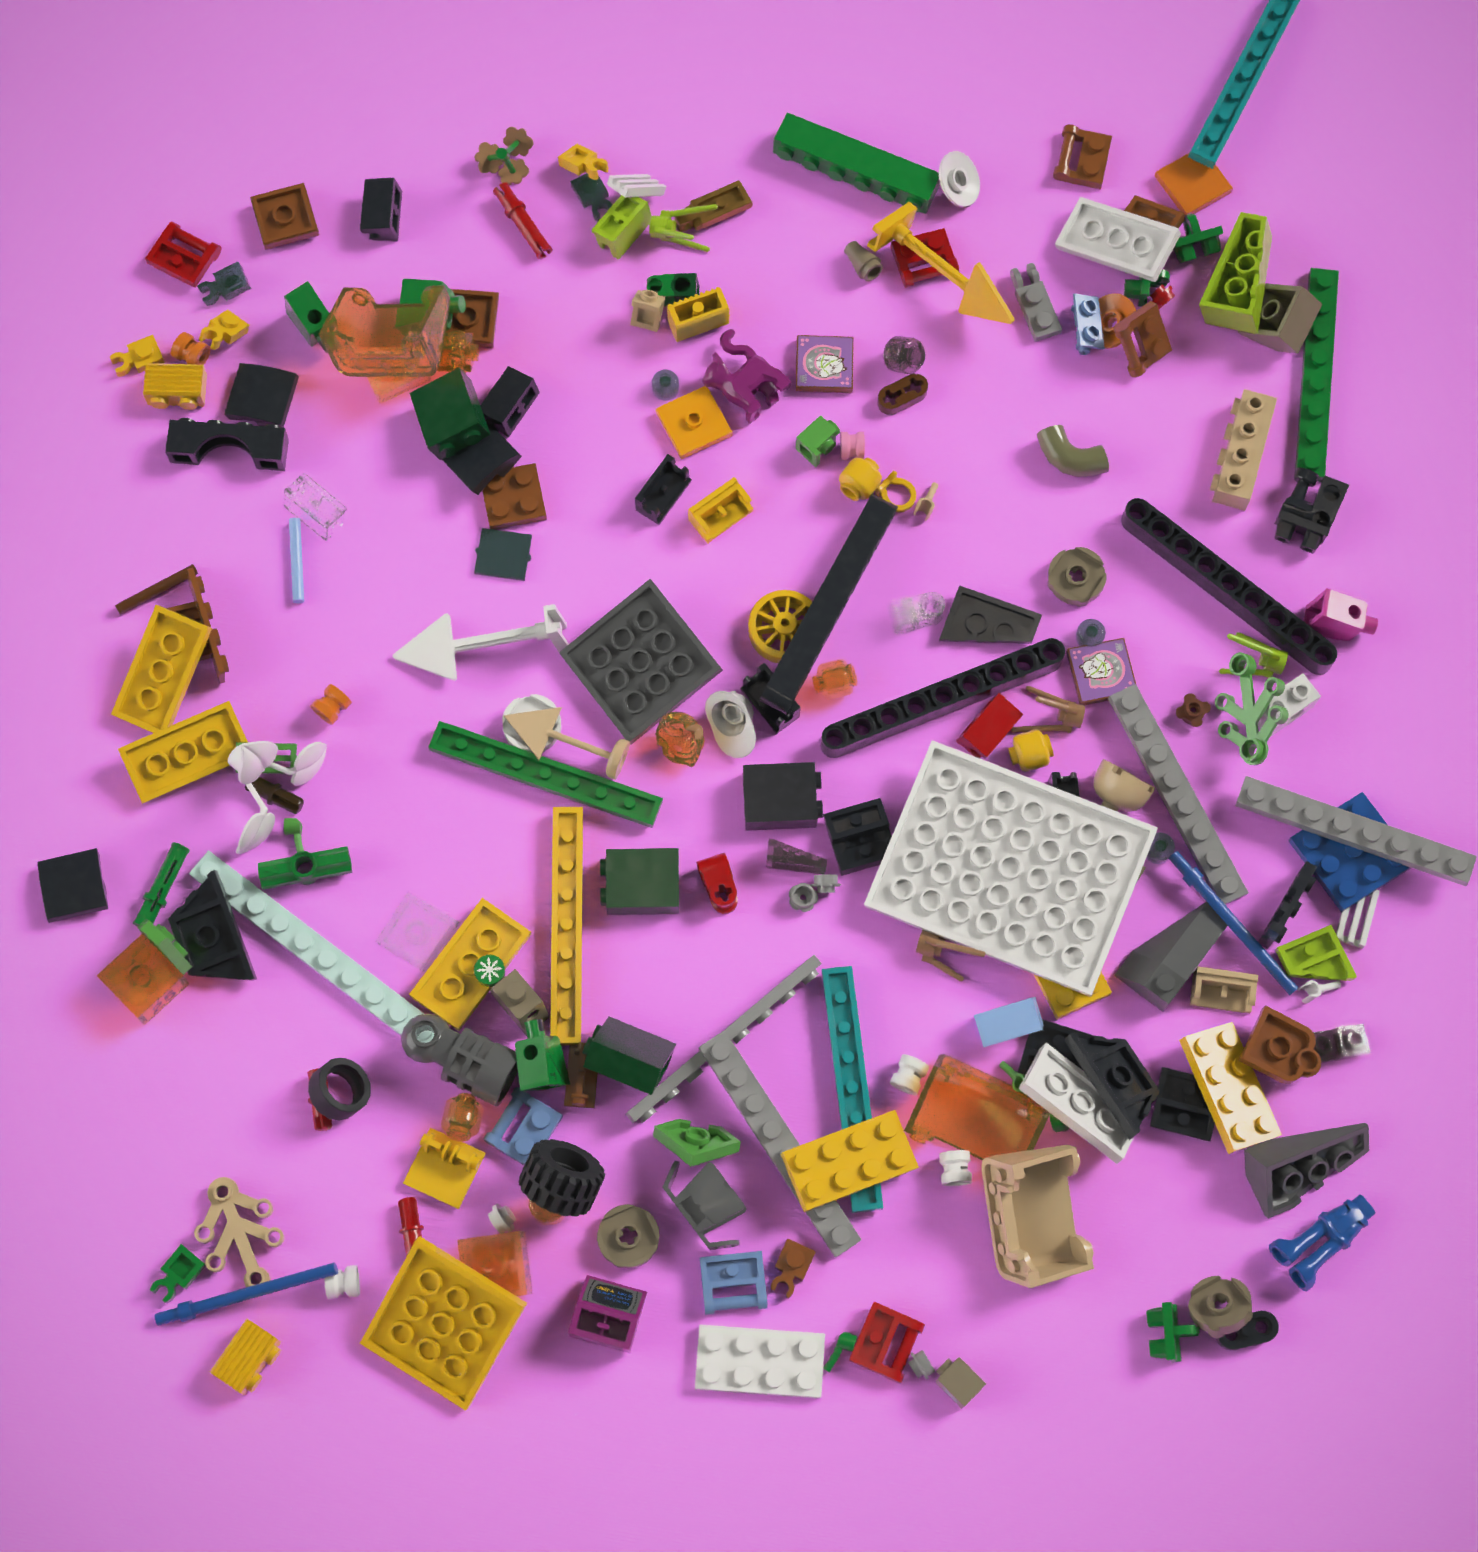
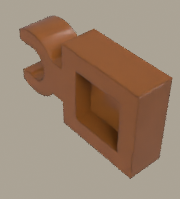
[770,1238,816,1299]

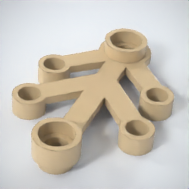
[194,1177,285,1287]

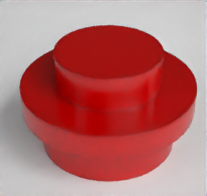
[1149,284,1175,309]

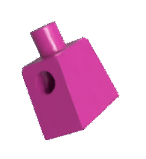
[1304,588,1378,641]

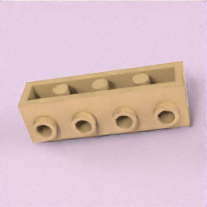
[1210,389,1277,511]

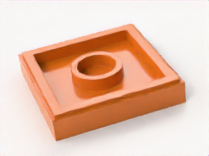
[1155,152,1233,217]

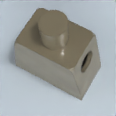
[490,969,550,1036]

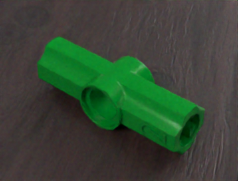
[258,846,353,890]

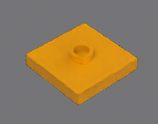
[655,386,733,460]

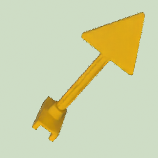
[867,202,1015,324]

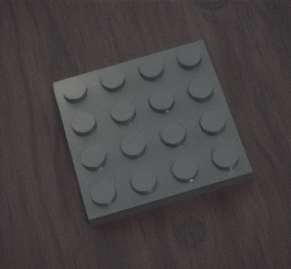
[559,579,723,745]

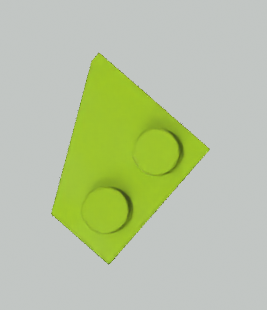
[1275,925,1357,981]

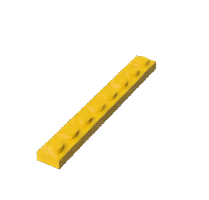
[550,807,583,1046]

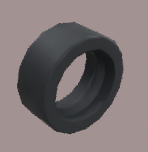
[308,1057,371,1121]

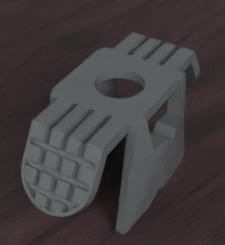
[662,1160,747,1250]

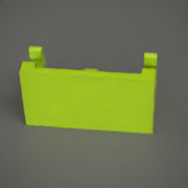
[591,195,652,260]

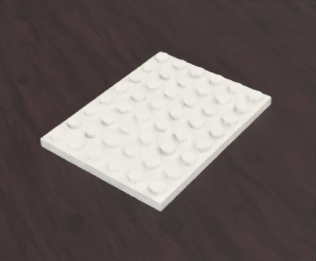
[864,740,1158,997]

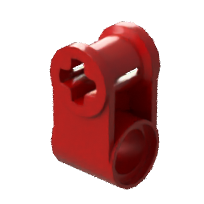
[696,852,738,914]

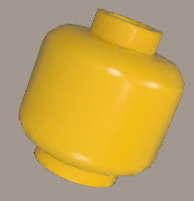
[839,457,882,501]
[1008,729,1054,772]

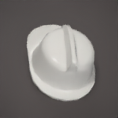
[705,691,756,758]

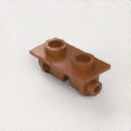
[564,1043,598,1109]

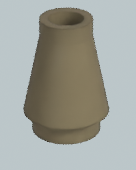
[844,241,883,282]

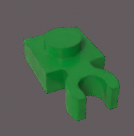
[150,1244,206,1304]

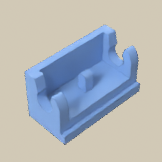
[974,997,1044,1048]

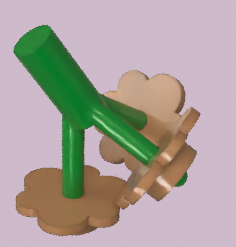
[474,126,534,185]

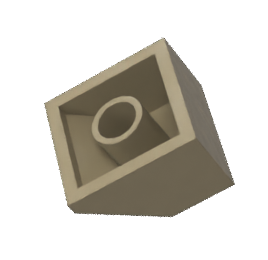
[1238,283,1322,354]

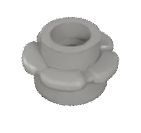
[811,874,841,893]
[789,883,818,912]
[908,1350,936,1380]

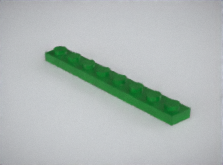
[1295,267,1339,482]
[428,720,663,828]

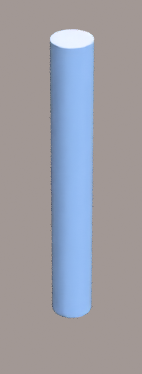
[289,518,304,604]

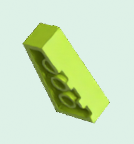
[1199,212,1273,334]

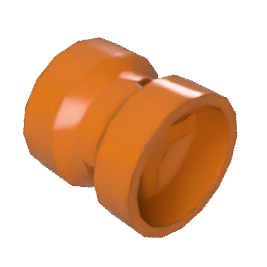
[170,332,211,365]
[310,684,352,725]

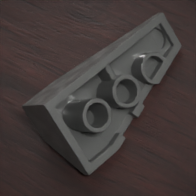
[1114,902,1228,1012]
[1244,1123,1369,1219]

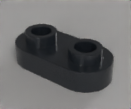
[1215,1310,1279,1351]

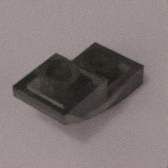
[1313,1024,1371,1063]

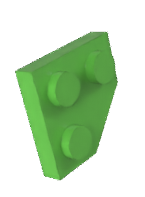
[137,919,192,975]
[653,1119,741,1166]

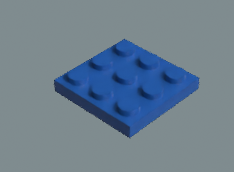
[1288,791,1411,913]

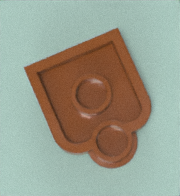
[1238,1005,1321,1084]

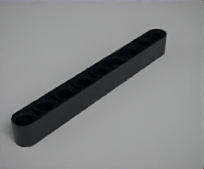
[760,494,898,714]
[1121,498,1338,675]
[820,638,1066,758]

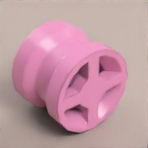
[840,431,865,460]

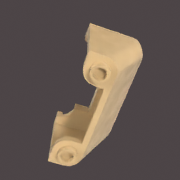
[981,1145,1094,1288]

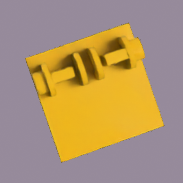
[403,1127,486,1209]

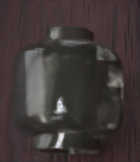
[883,335,926,374]

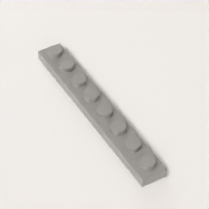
[1108,684,1249,905]
[1235,776,1477,887]
[625,955,822,1124]
[698,1030,862,1257]

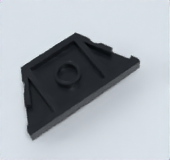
[168,870,257,981]
[1064,1033,1160,1140]

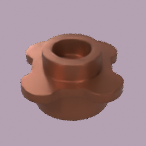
[1176,693,1211,727]

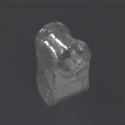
[887,592,945,634]

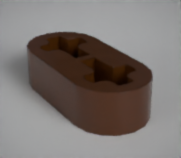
[877,373,928,415]

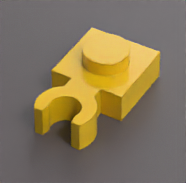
[558,144,609,180]
[199,309,250,350]
[109,334,165,377]

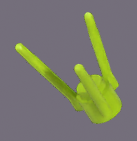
[649,204,718,252]
[1219,632,1288,678]

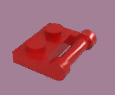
[145,221,222,288]
[890,228,960,288]
[849,1301,925,1384]

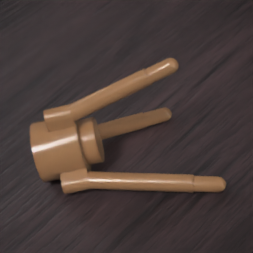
[1011,686,1085,733]
[916,930,986,982]

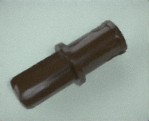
[245,776,304,814]

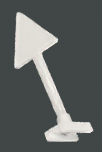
[392,604,569,681]

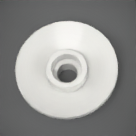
[939,151,980,207]

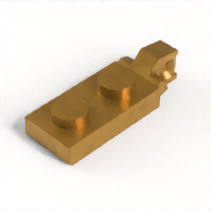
[675,180,753,232]

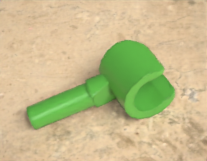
[284,818,304,853]
[999,1061,1025,1094]

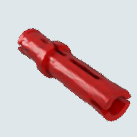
[493,182,553,260]

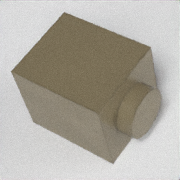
[935,1357,986,1409]

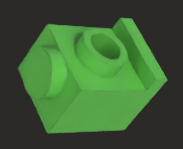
[795,415,840,468]

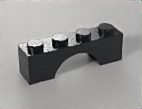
[165,418,289,471]

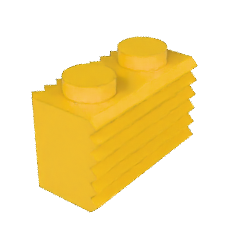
[667,287,730,342]
[143,363,207,410]
[210,1318,281,1395]

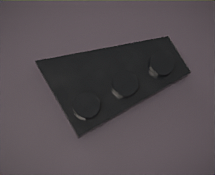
[939,585,1042,644]
[1258,861,1317,949]

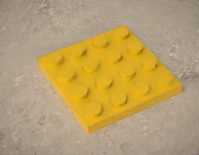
[359,1236,528,1411]

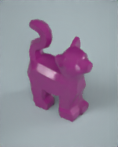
[702,329,791,424]

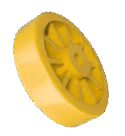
[748,590,812,664]

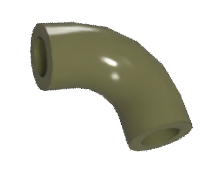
[1036,424,1109,477]

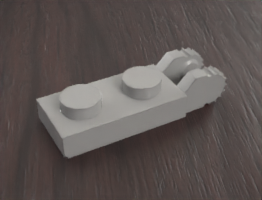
[1010,262,1063,342]

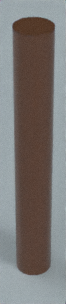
[115,564,199,615]

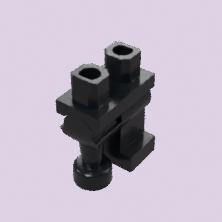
[1274,467,1349,554]

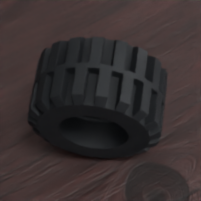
[518,1139,605,1217]

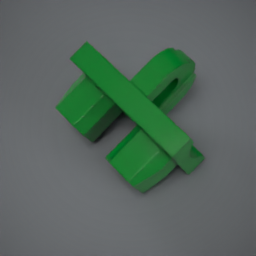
[1173,213,1224,264]
[1123,269,1170,307]
[1146,1302,1200,1363]

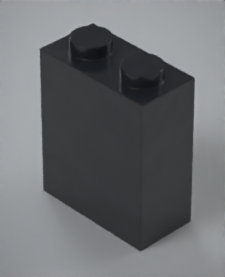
[742,762,823,831]

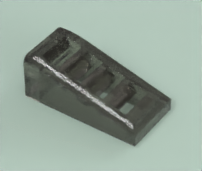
[766,838,827,874]

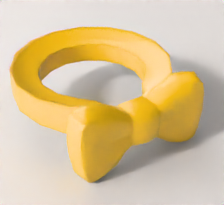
[874,470,917,513]

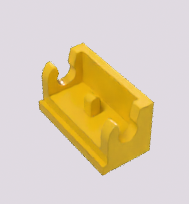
[688,477,754,544]

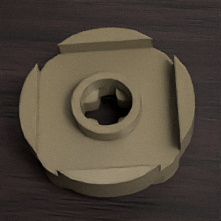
[1047,547,1107,607]
[597,1204,660,1269]
[1188,1276,1253,1338]

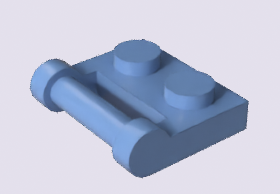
[483,1087,563,1165]
[699,1251,768,1315]

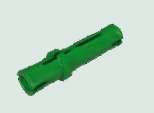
[132,842,190,927]

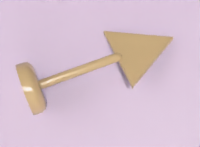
[504,707,630,780]

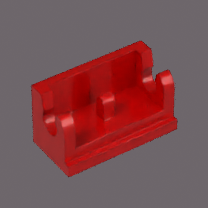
[956,693,1024,759]

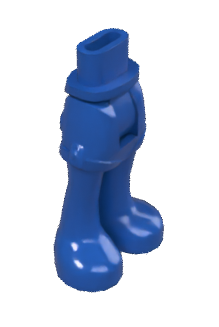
[1268,1194,1376,1292]

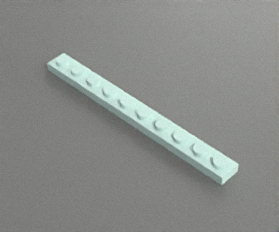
[189,850,434,1043]

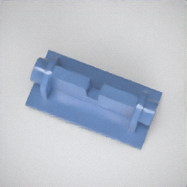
[1071,293,1105,355]

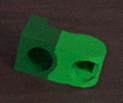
[646,273,700,307]

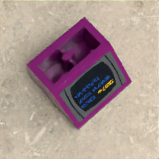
[568,1275,648,1354]

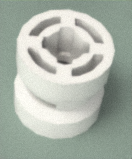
[889,1054,930,1096]
[939,1150,972,1186]
[324,1265,360,1299]

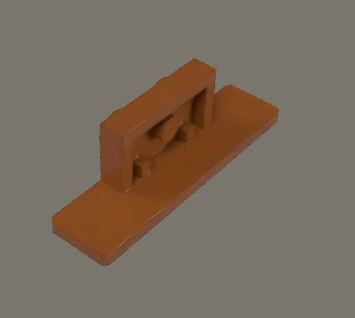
[167,568,229,684]

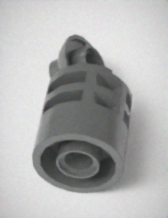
[401,1014,518,1107]

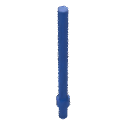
[1168,851,1299,996]
[154,1262,338,1326]

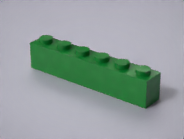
[773,112,940,214]

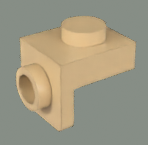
[630,290,665,332]

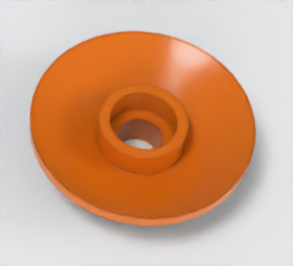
[1099,293,1136,349]

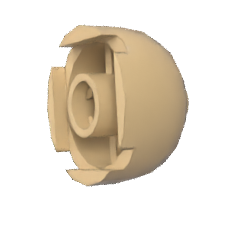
[1093,759,1155,812]

